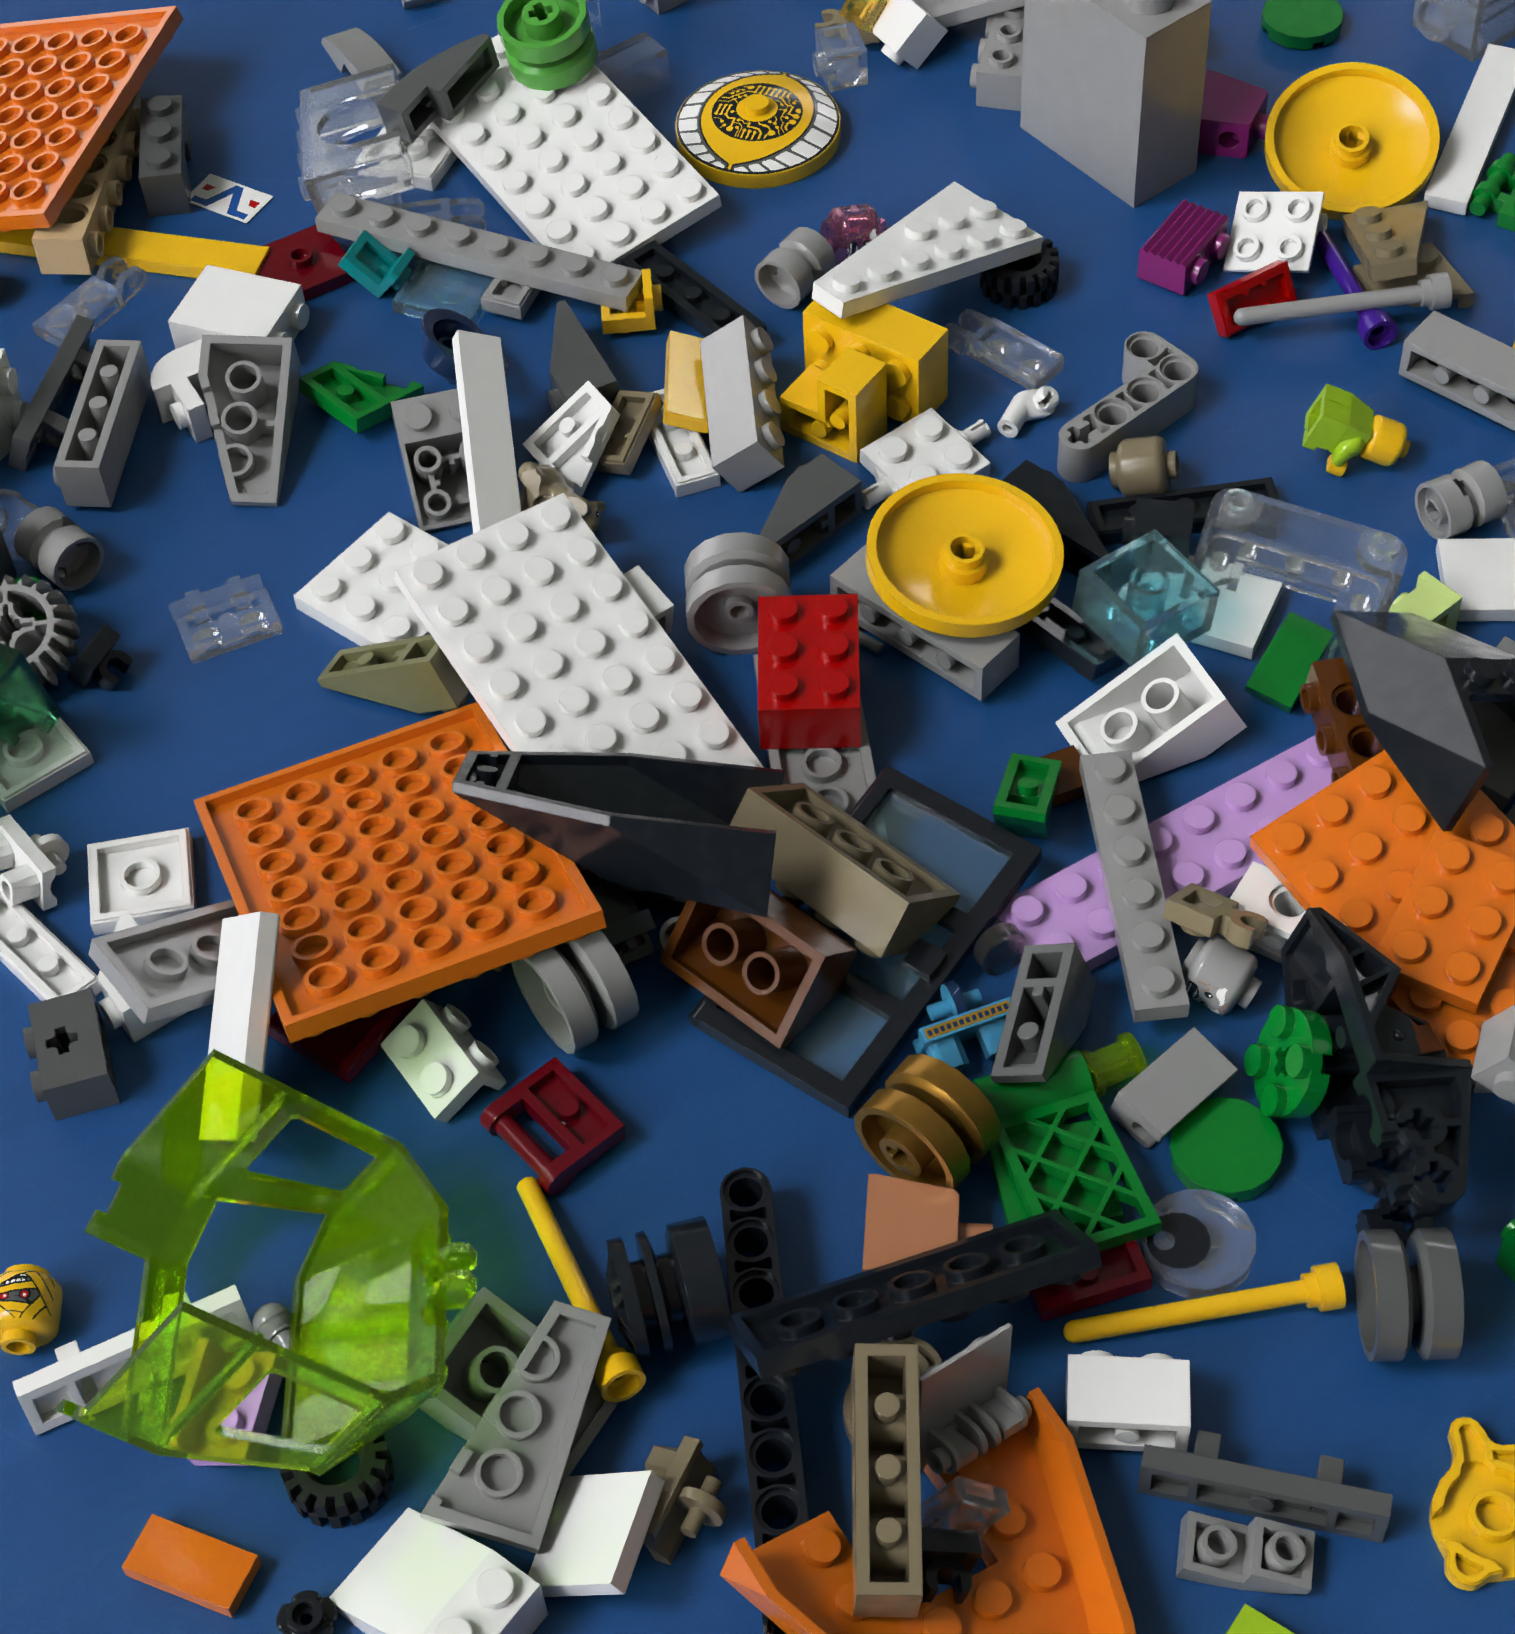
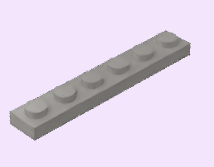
[1079,750,1190,1022]

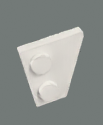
[523,380,620,497]

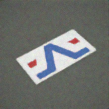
[191,174,274,224]

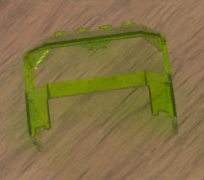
[55,1049,477,1476]

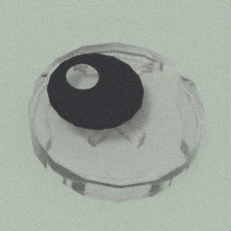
[1141,1189,1256,1299]

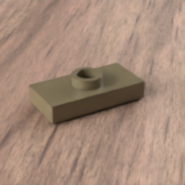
[594,390,664,475]

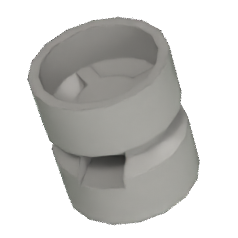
[755,227,836,309]
[1414,460,1508,540]
[14,506,104,591]

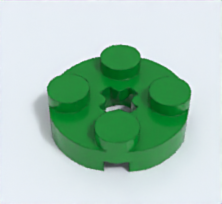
[1244,1004,1332,1119]

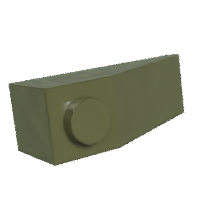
[317,634,469,714]

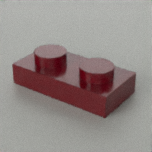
[1029,1240,1153,1322]

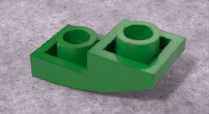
[1245,611,1335,714]

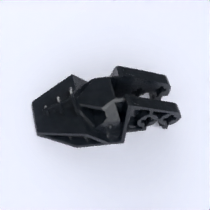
[1281,907,1472,1247]

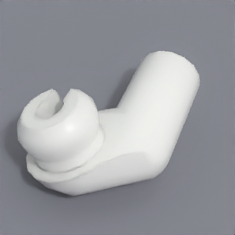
[997,386,1059,438]

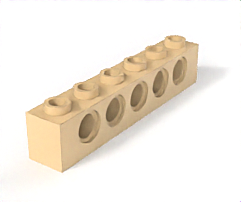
[31,91,141,275]

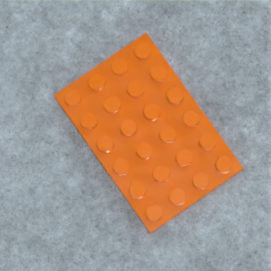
[1250,750,1515,1069]

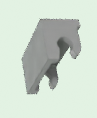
[1107,1027,1238,1149]

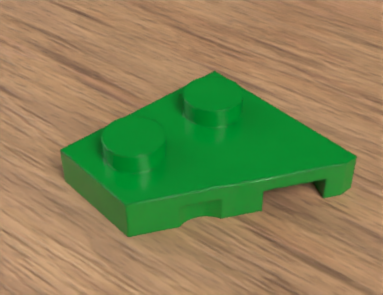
[299,361,424,434]

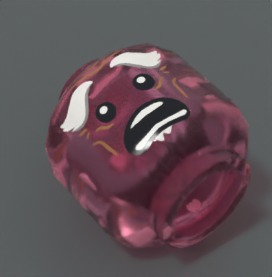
[820,204,887,262]

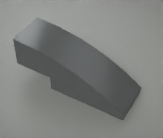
[376,33,500,143]

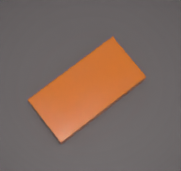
[122,1514,262,1618]

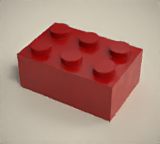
[758,594,861,750]

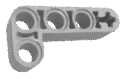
[1057,331,1199,483]

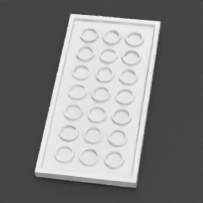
[429,34,722,265]
[394,493,764,882]

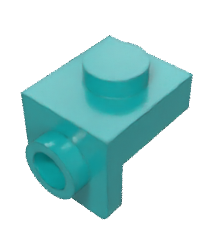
[338,230,415,299]

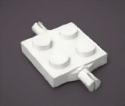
[859,408,991,510]

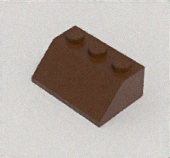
[659,889,858,1049]

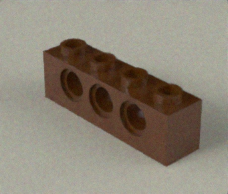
[1300,657,1385,783]

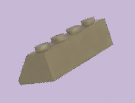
[729,783,961,958]

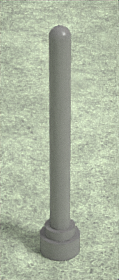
[1233,272,1452,326]

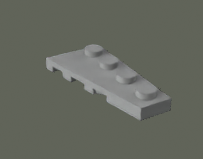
[421,1300,611,1554]

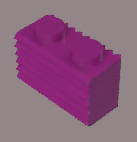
[1137,199,1231,296]

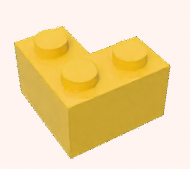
[780,347,887,464]

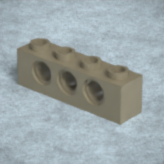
[851,1343,923,1618]

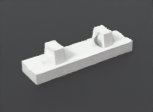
[12,1284,257,1436]

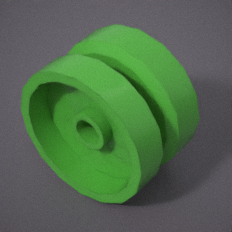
[497,0,598,91]

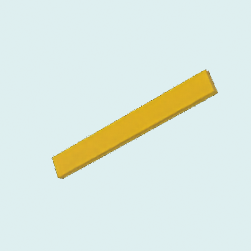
[0,227,270,278]

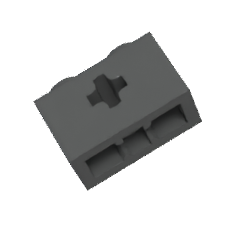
[23,988,120,1121]

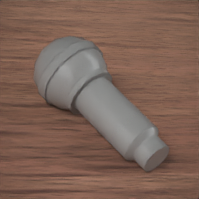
[252,1302,316,1382]

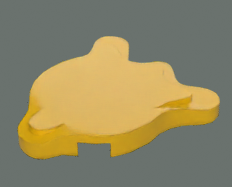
[1429,1417,1515,1591]

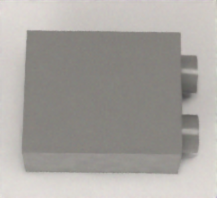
[1020,0,1212,208]

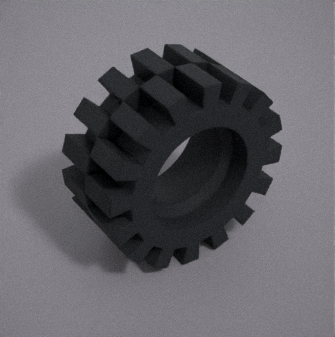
[980,234,1060,310]
[279,1407,395,1529]

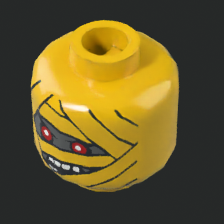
[0,1264,63,1355]

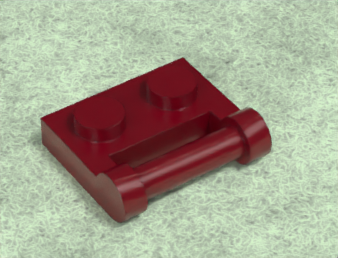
[480,1057,626,1196]

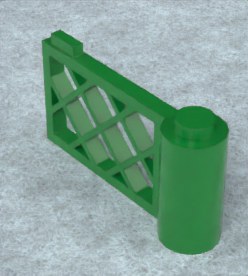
[971,1048,1162,1251]

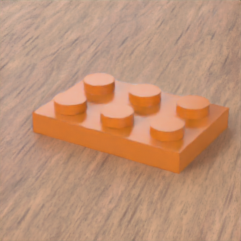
[1377,828,1515,1014]

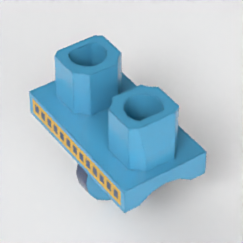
[912,980,1011,1071]

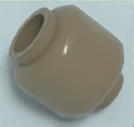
[1109,435,1180,497]

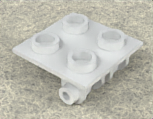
[1223,192,1328,273]

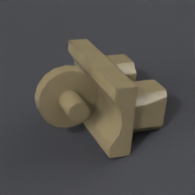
[643,1435,728,1565]

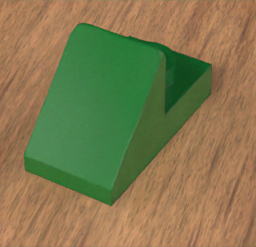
[993,753,1062,839]

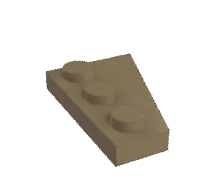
[1342,200,1429,282]

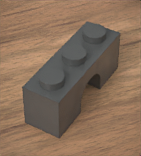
[139,95,192,218]

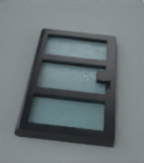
[687,766,1042,1119]

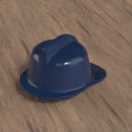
[422,308,509,384]

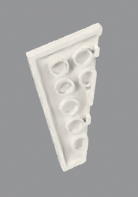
[812,181,1043,319]

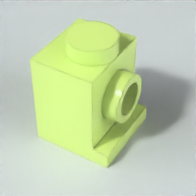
[1389,571,1463,631]

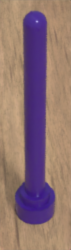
[1315,230,1398,350]

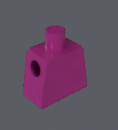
[1198,69,1270,159]

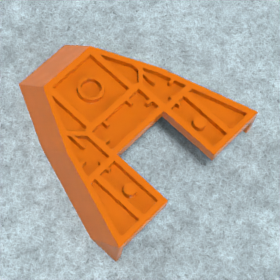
[720,1387,1136,1634]

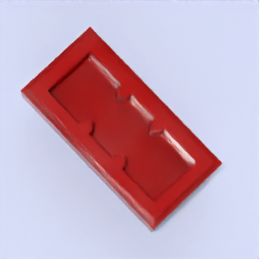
[1207,260,1298,337]

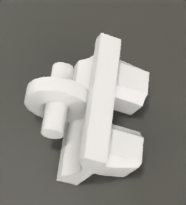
[0,814,70,911]

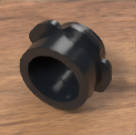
[276,1590,338,1634]

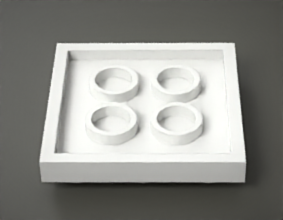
[293,512,448,646]

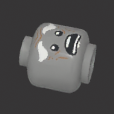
[1181,935,1263,1015]

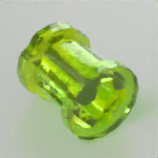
[1080,1031,1147,1098]

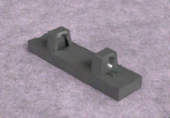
[8,314,94,471]
[1137,1430,1393,1543]

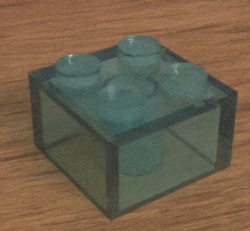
[1072,529,1220,667]

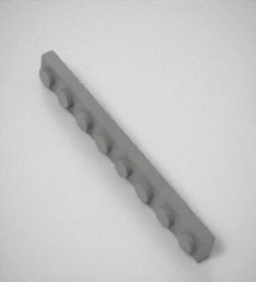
[315,192,643,312]

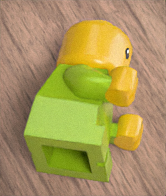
[1302,384,1410,477]

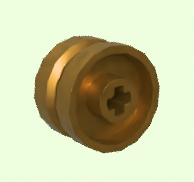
[854,1054,1001,1189]

